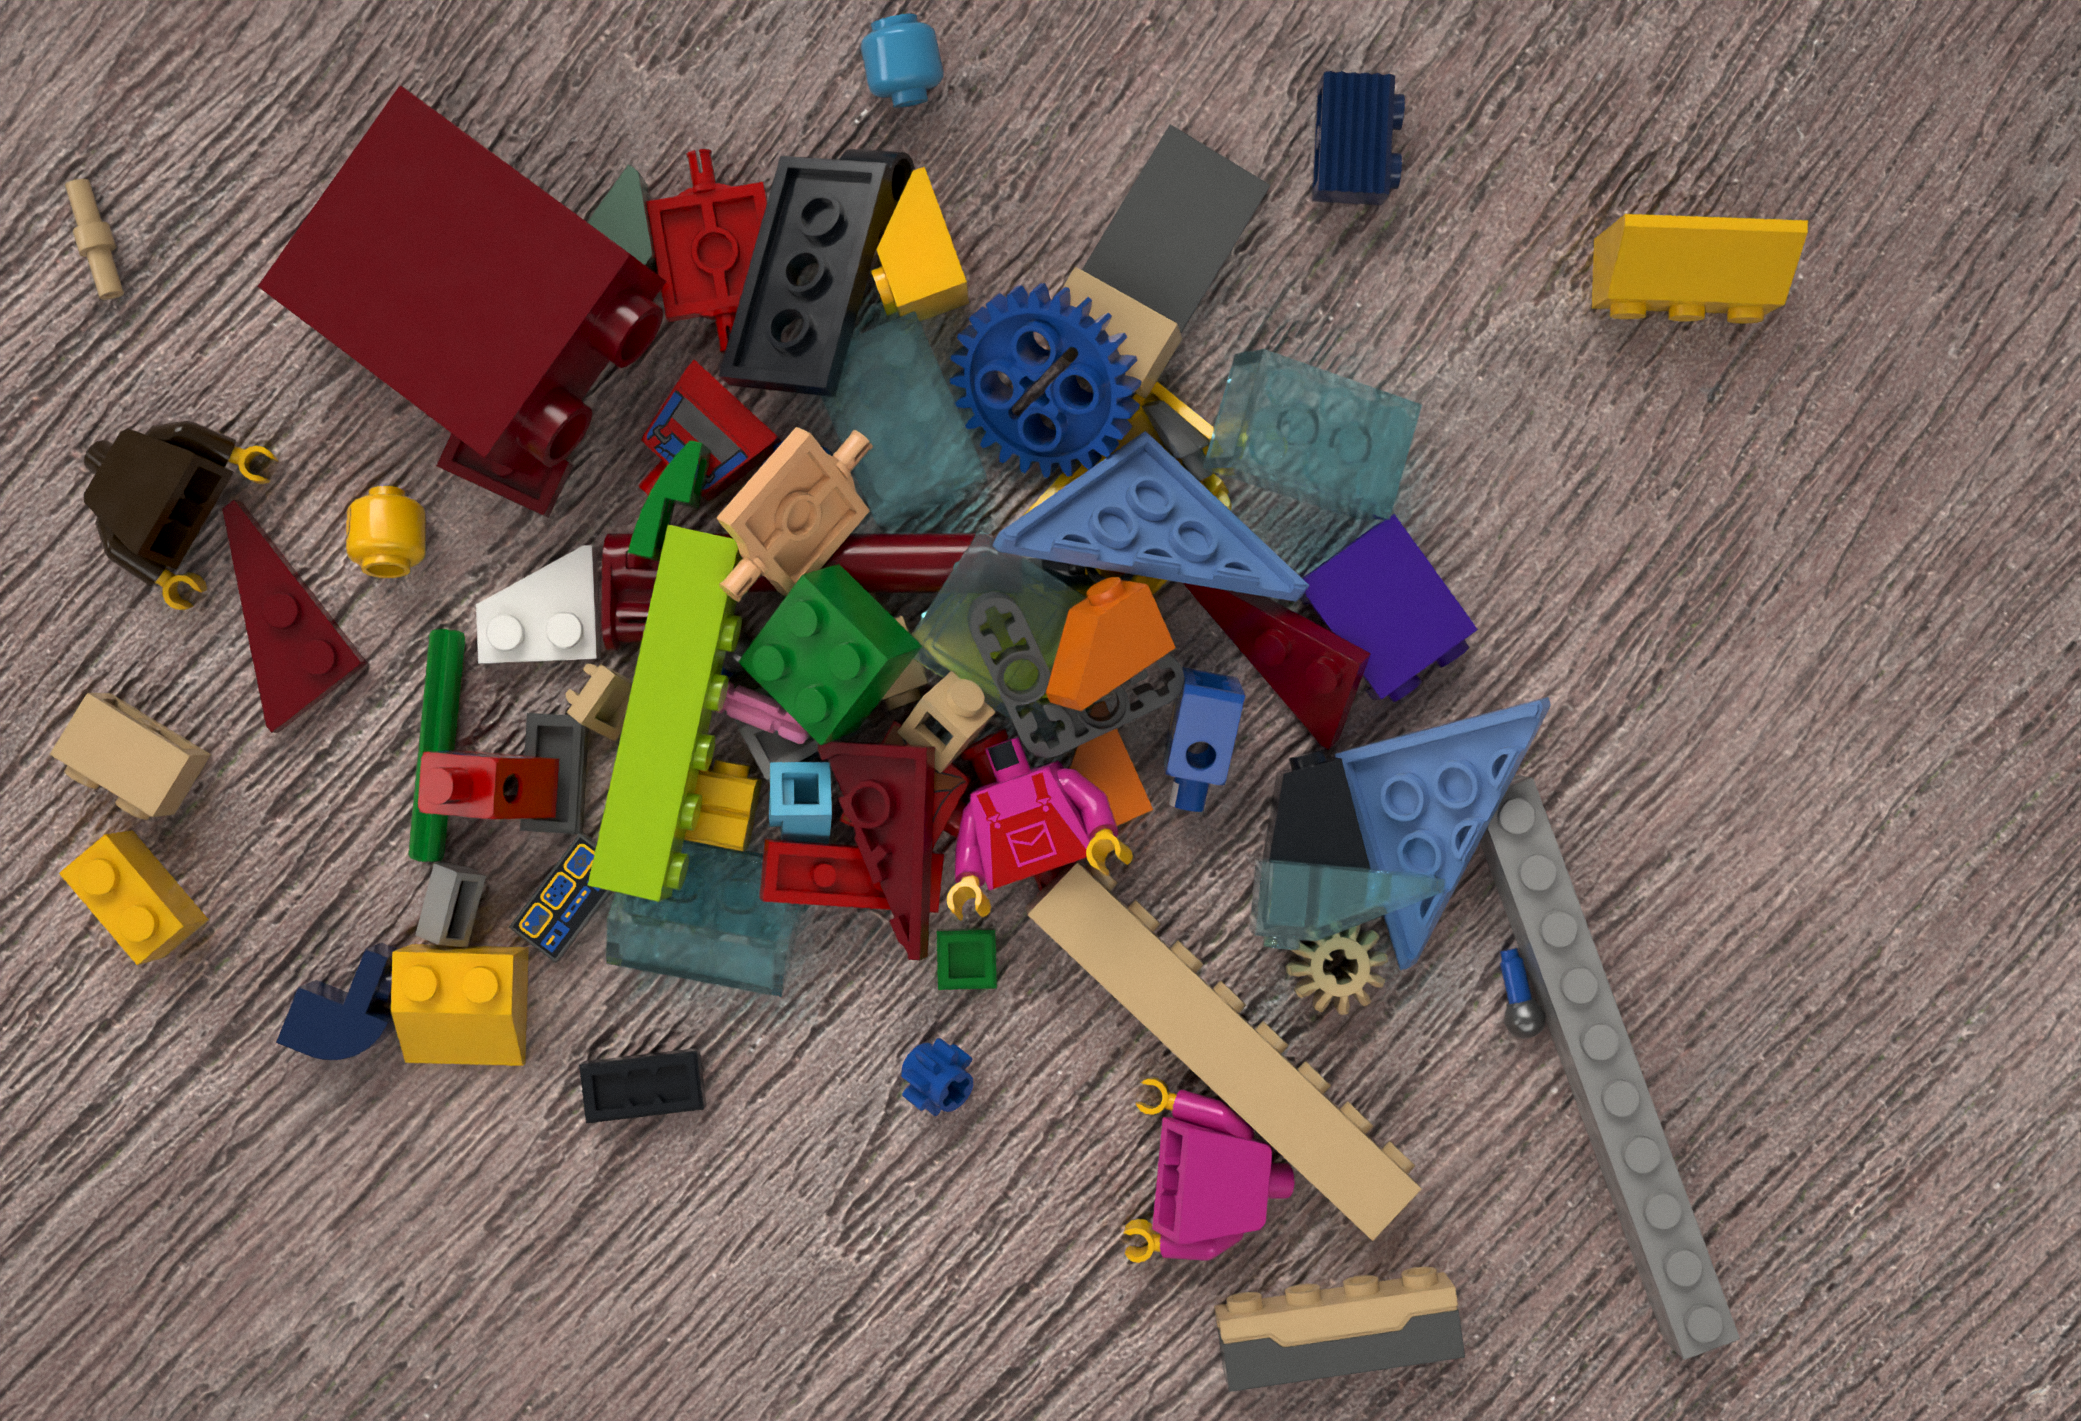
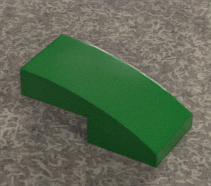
[628,440,711,562]

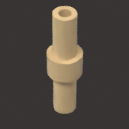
[65,179,124,300]

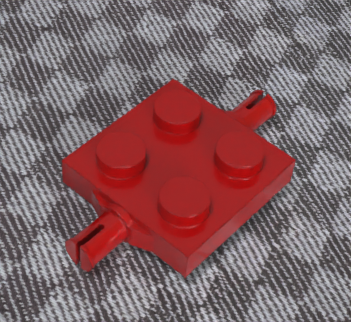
[646,149,768,354]

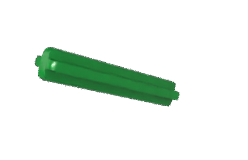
[408,629,465,862]

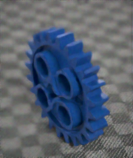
[950,283,1141,478]

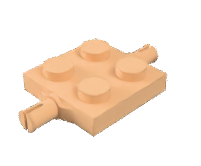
[716,427,873,602]

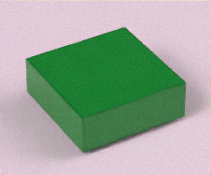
[936,928,997,990]

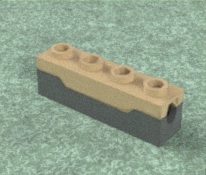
[1214,1267,1465,1392]

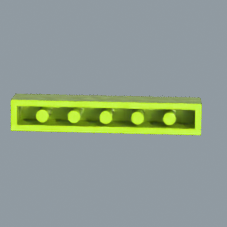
[588,524,748,902]

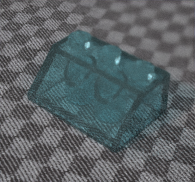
[606,840,803,997]

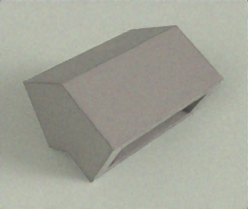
[415,861,486,948]

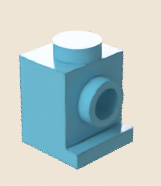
[769,762,832,844]

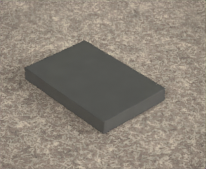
[1082,124,1270,333]

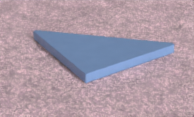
[992,431,1310,602]
[1335,697,1551,970]

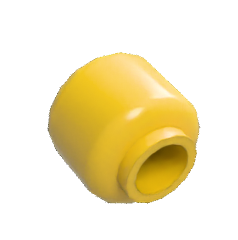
[346,486,426,578]

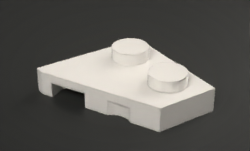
[476,545,601,664]

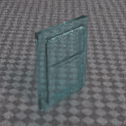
[911,529,1094,741]

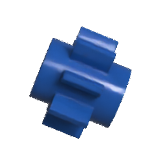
[901,1038,973,1116]

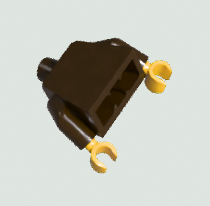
[84,421,279,610]

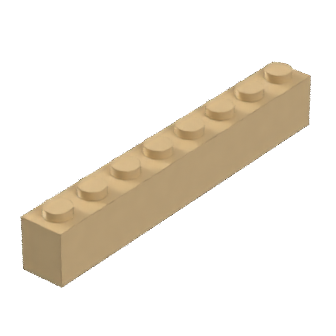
[1025,861,1422,1241]

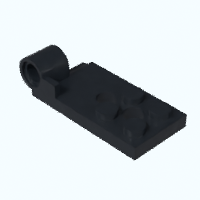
[719,149,915,397]

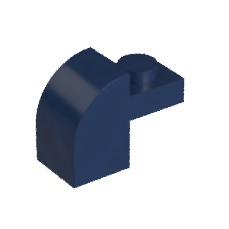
[276,943,398,1060]

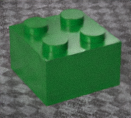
[738,564,923,746]

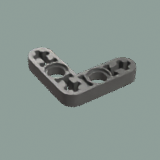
[967,591,1185,758]

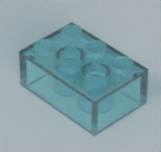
[821,311,988,530]
[1203,349,1422,520]

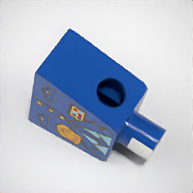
[1163,667,1245,812]

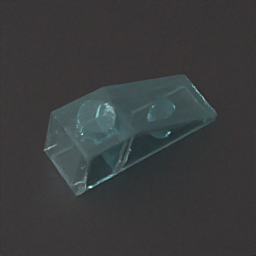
[1249,858,1445,950]

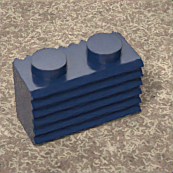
[1311,71,1405,205]

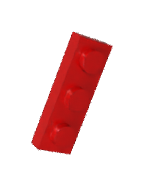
[759,839,944,913]

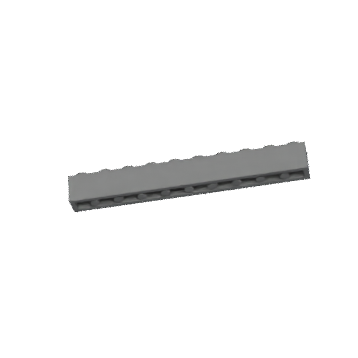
[1480,775,1740,1360]

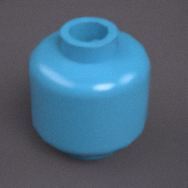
[861,14,944,108]

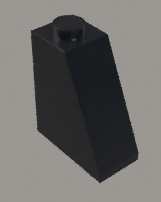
[1253,749,1378,928]

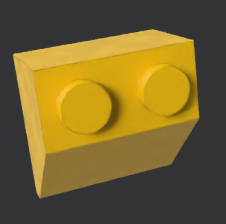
[871,166,969,328]
[391,944,529,1066]

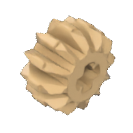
[1286,913,1388,1015]

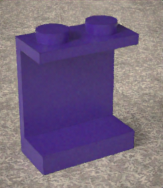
[1300,514,1478,702]

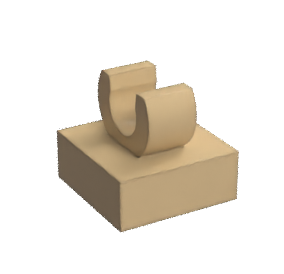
[565,664,633,741]

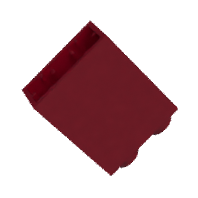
[257,85,666,475]

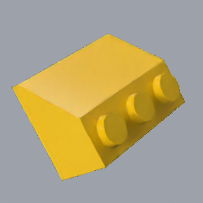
[1592,214,1808,324]

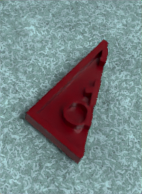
[222,500,368,733]
[1183,583,1371,750]
[818,740,935,961]

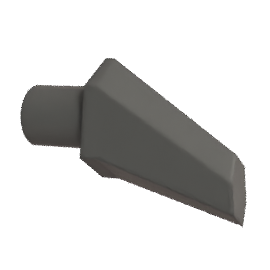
[1141,400,1213,481]

